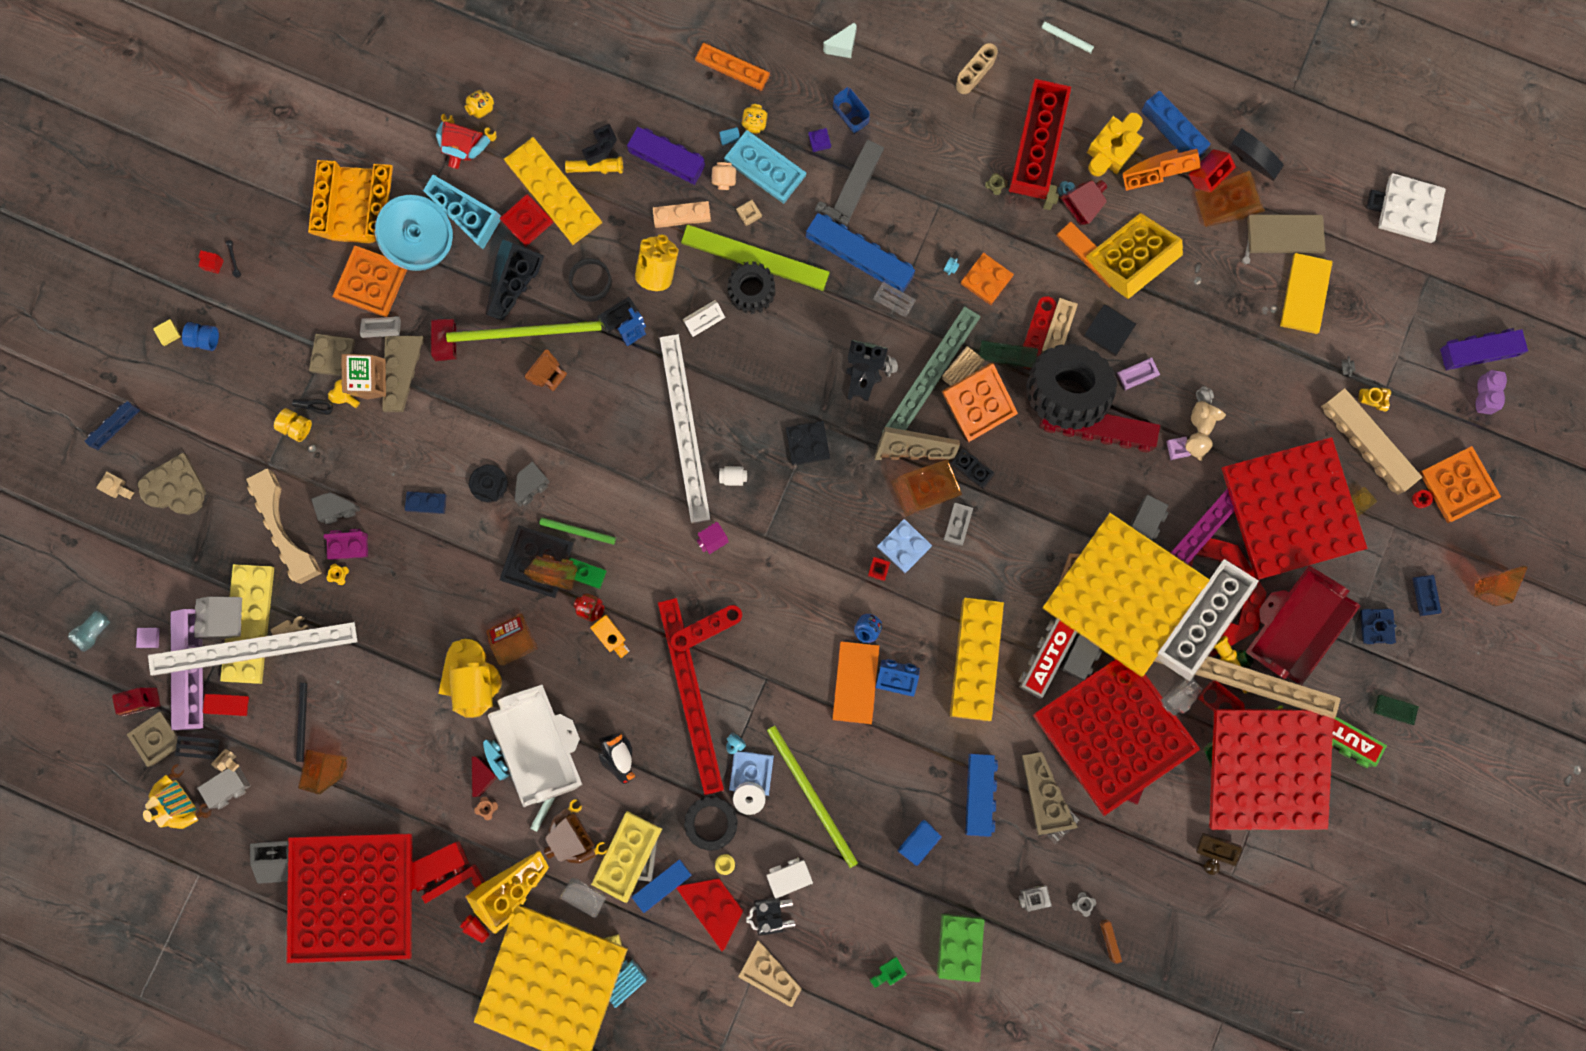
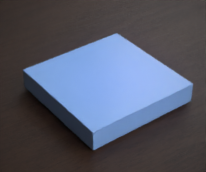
[729,751,774,795]

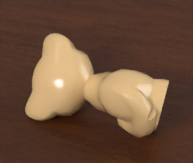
[1185,401,1226,461]

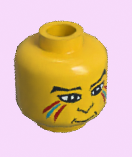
[742,104,768,134]

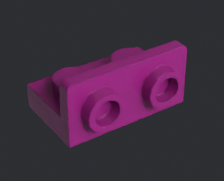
[324,529,368,560]

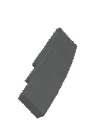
[834,140,884,218]

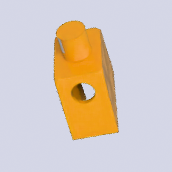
[590,614,630,658]

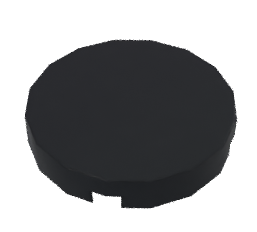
[469,464,508,503]

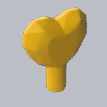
[328,380,360,408]

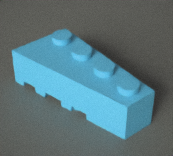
[423,175,502,249]

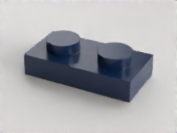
[405,492,447,514]

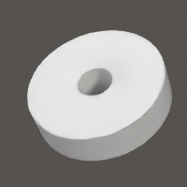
[733,782,766,815]

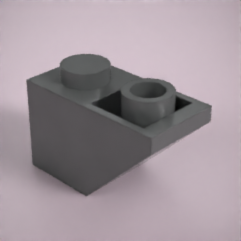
[515,462,550,507]
[311,492,360,524]

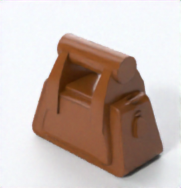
[525,349,567,392]

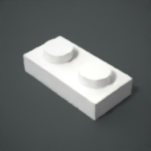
[683,300,725,337]

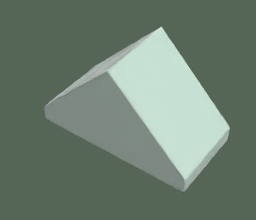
[823,23,856,58]

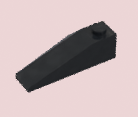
[485,239,544,321]

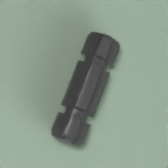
[815,201,850,227]

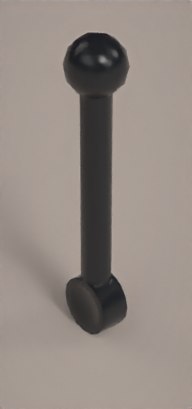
[226,240,241,278]

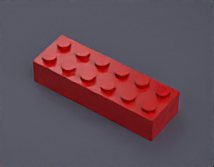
[1009,79,1072,199]

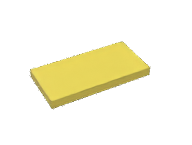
[591,811,662,903]

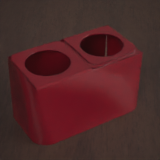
[431,319,457,362]

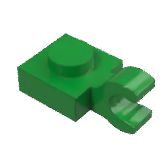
[870,956,907,988]

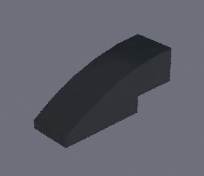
[1228,128,1284,181]

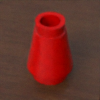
[459,914,490,943]

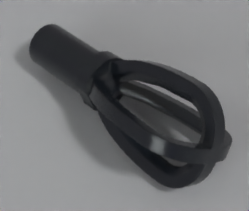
[292,399,333,415]

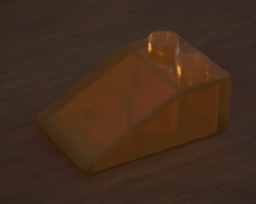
[1195,170,1265,227]
[891,459,962,517]
[524,554,577,590]

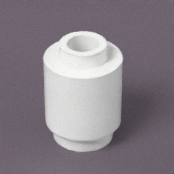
[719,466,747,486]

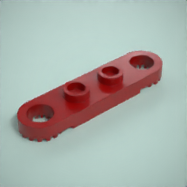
[1019,296,1056,369]
[670,605,742,652]

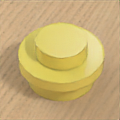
[715,854,735,875]

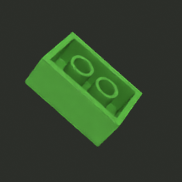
[937,913,984,982]

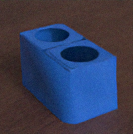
[833,86,870,134]
[898,820,942,866]

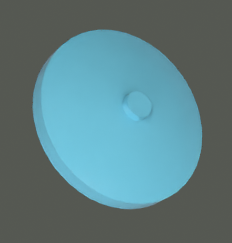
[375,195,453,271]

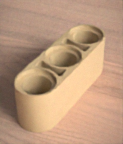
[956,43,998,94]

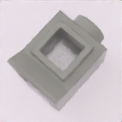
[1019,885,1052,912]

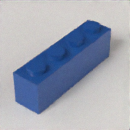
[1141,90,1211,158]
[965,754,998,837]

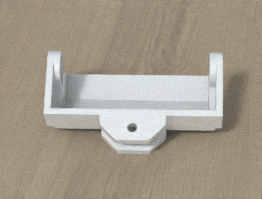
[488,685,582,808]

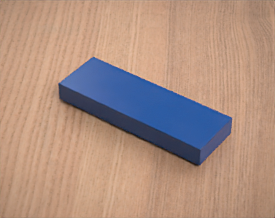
[632,859,692,913]

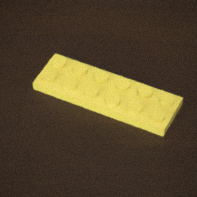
[220,564,274,684]

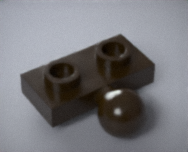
[1196,833,1243,875]

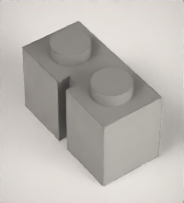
[197,767,251,809]

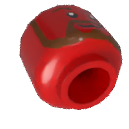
[574,593,605,622]

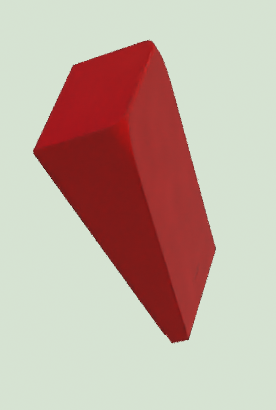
[203,694,249,716]

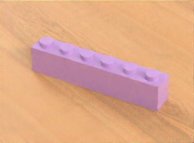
[171,609,203,730]

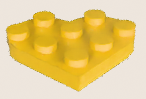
[438,639,502,698]

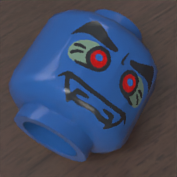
[854,614,882,643]

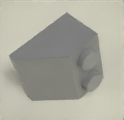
[194,597,242,640]

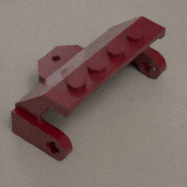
[1246,565,1360,686]

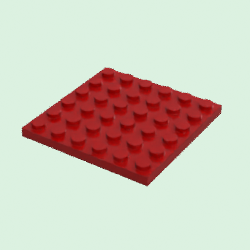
[1221,437,1368,580]
[1032,659,1200,816]
[1209,709,1334,830]
[287,833,412,963]

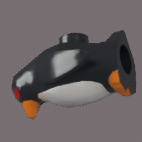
[599,733,635,784]

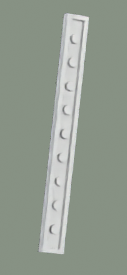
[660,334,711,524]
[148,622,358,676]

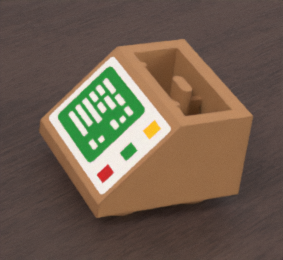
[341,354,386,400]

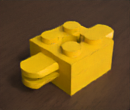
[1087,113,1143,177]

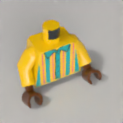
[143,764,212,829]

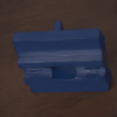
[1360,609,1397,644]

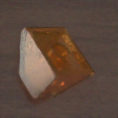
[298,749,347,795]

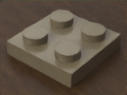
[309,334,355,376]
[127,711,184,767]

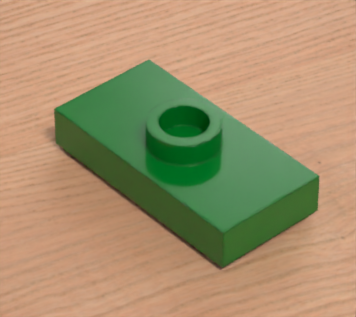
[563,558,607,589]

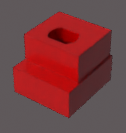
[198,250,224,274]
[868,557,890,581]

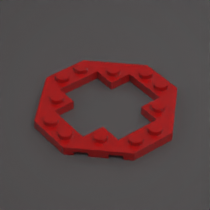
[1169,538,1267,657]

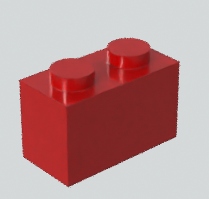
[1188,149,1236,193]

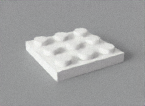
[1378,173,1446,243]

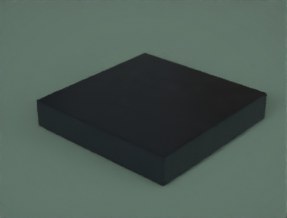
[1083,304,1136,357]

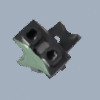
[845,340,888,401]

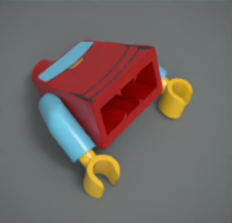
[436,114,497,169]

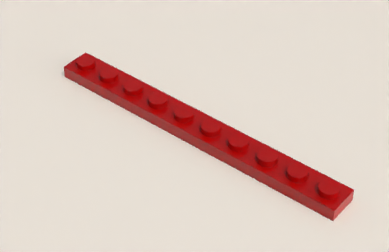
[658,598,724,795]

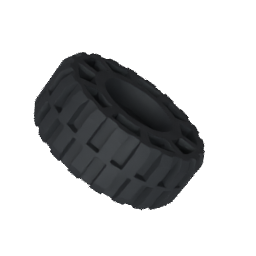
[1026,344,1117,430]

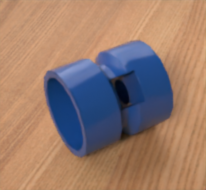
[182,322,219,351]

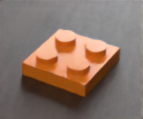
[961,253,1014,305]

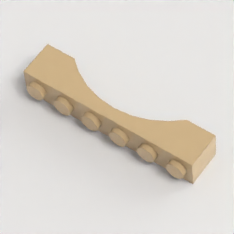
[246,469,322,584]

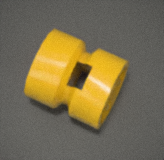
[274,408,312,442]

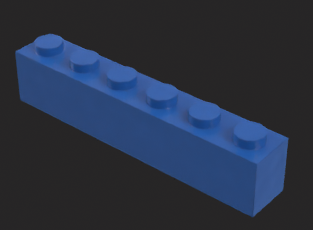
[806,213,915,294]

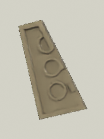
[382,336,425,412]
[874,427,960,460]
[1021,752,1078,835]

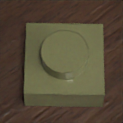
[1043,185,1059,210]

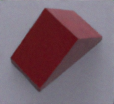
[472,756,498,797]

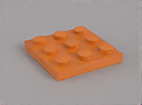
[332,245,407,317]
[942,363,1018,442]
[1419,446,1501,523]

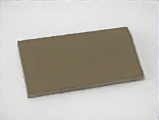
[1247,215,1325,253]

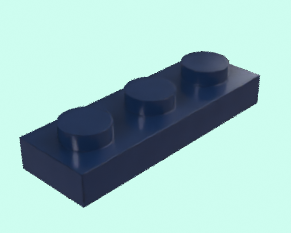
[84,401,140,450]

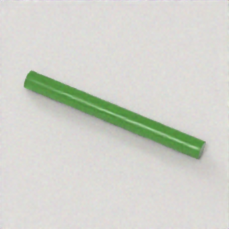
[539,517,616,545]

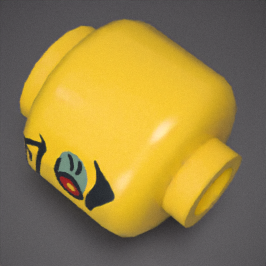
[465,90,494,118]

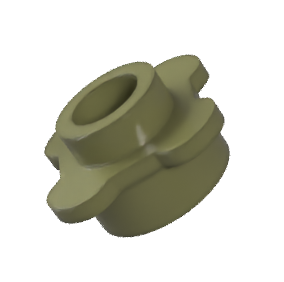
[985,173,1008,195]

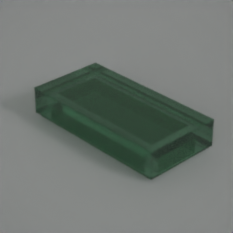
[1373,694,1419,725]

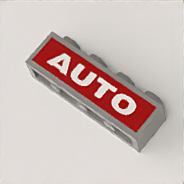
[1018,618,1077,699]

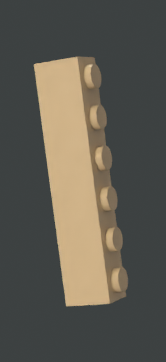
[1321,388,1422,495]

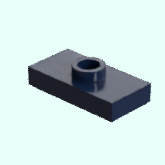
[1412,575,1442,616]

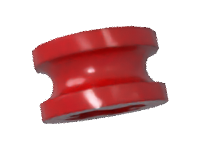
[1412,490,1433,508]

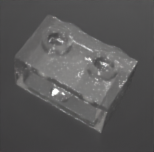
[1161,678,1203,716]

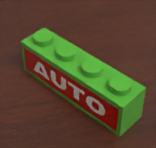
[1332,717,1387,768]

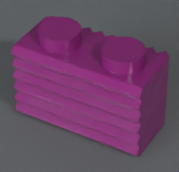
[696,522,729,555]

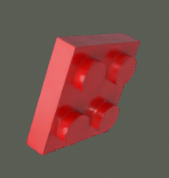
[499,194,554,247]

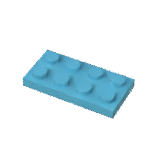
[724,130,806,204]

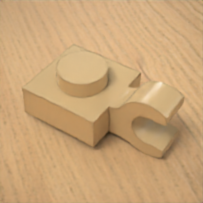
[97,472,134,499]
[211,749,239,772]

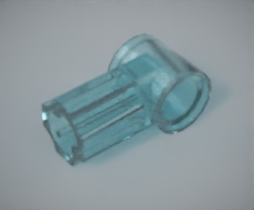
[68,611,110,652]

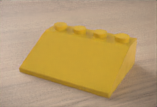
[1086,213,1183,299]

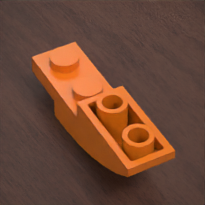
[1123,149,1201,191]

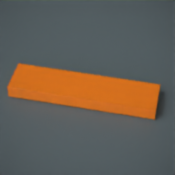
[695,43,770,91]
[1057,222,1112,288]

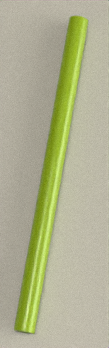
[446,321,602,342]
[767,726,858,868]

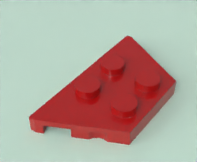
[676,878,743,951]

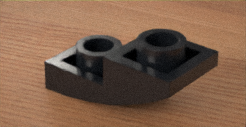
[951,449,995,489]

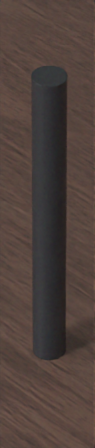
[296,682,308,762]

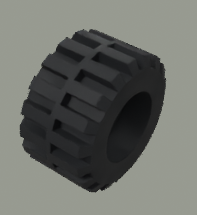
[727,261,775,314]

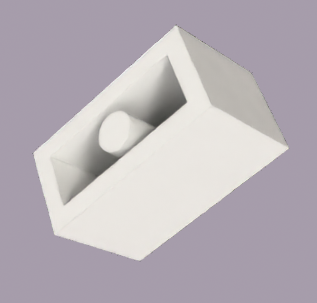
[766,857,813,899]

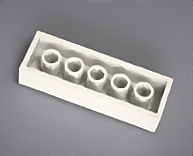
[1156,559,1258,681]

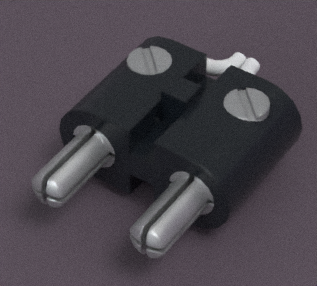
[746,897,795,936]

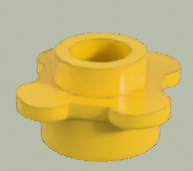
[327,564,349,585]

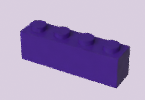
[627,127,705,185]
[1440,328,1528,370]

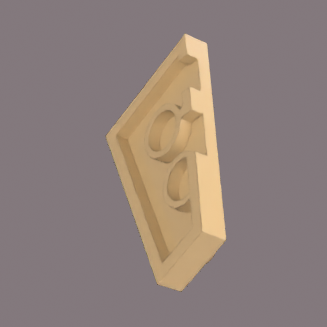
[738,940,801,1008]

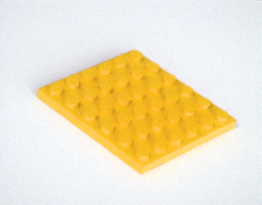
[1043,513,1210,677]
[474,905,628,1051]

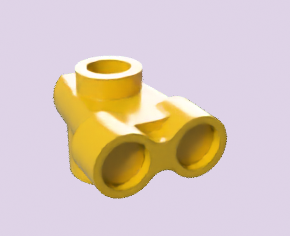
[1358,388,1391,412]

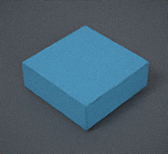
[719,127,740,146]

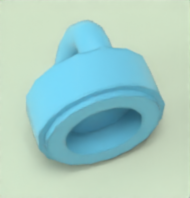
[726,733,746,754]

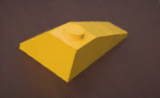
[466,851,549,934]

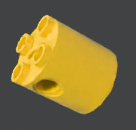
[635,234,679,291]
[449,662,493,718]

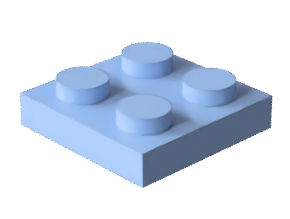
[877,519,932,574]

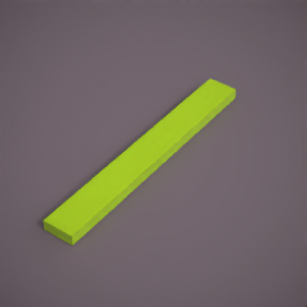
[681,225,830,291]

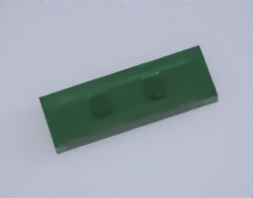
[979,340,1039,368]

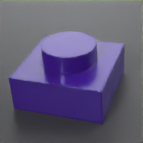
[808,128,831,152]

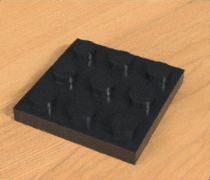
[499,525,574,599]

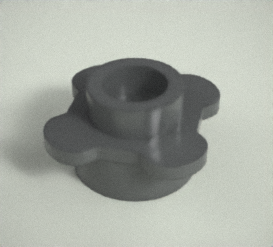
[1341,356,1355,377]

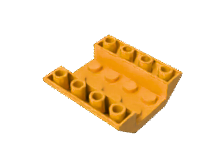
[308,160,393,243]

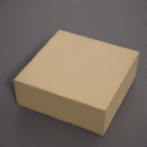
[736,200,762,226]

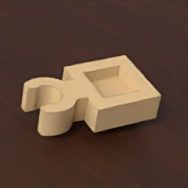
[270,616,309,635]

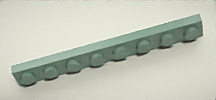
[882,307,981,433]

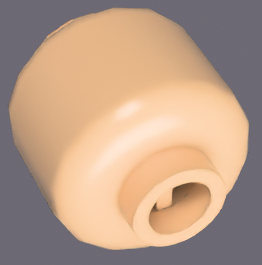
[711,162,736,190]

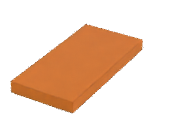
[832,641,879,724]

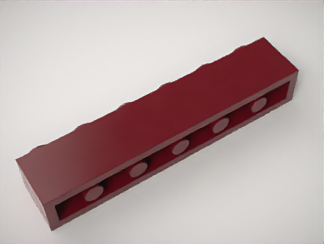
[1039,414,1160,452]

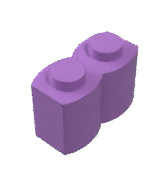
[1475,370,1507,415]

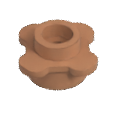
[474,797,498,820]

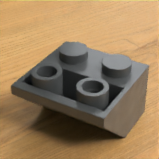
[250,841,289,883]

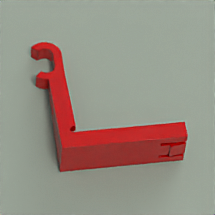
[421,864,485,904]

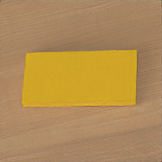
[1280,253,1333,334]

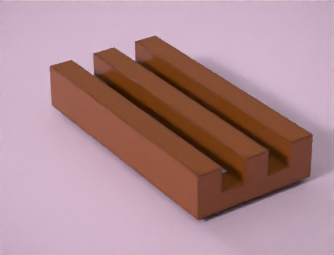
[1100,920,1122,964]

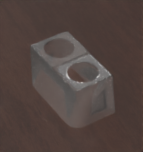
[560,877,607,918]

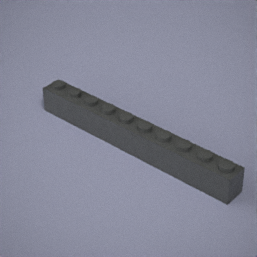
[1060,495,1168,680]

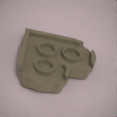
[138,453,206,515]

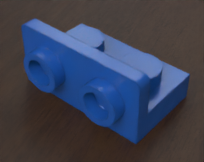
[618,308,646,346]
[876,659,920,697]

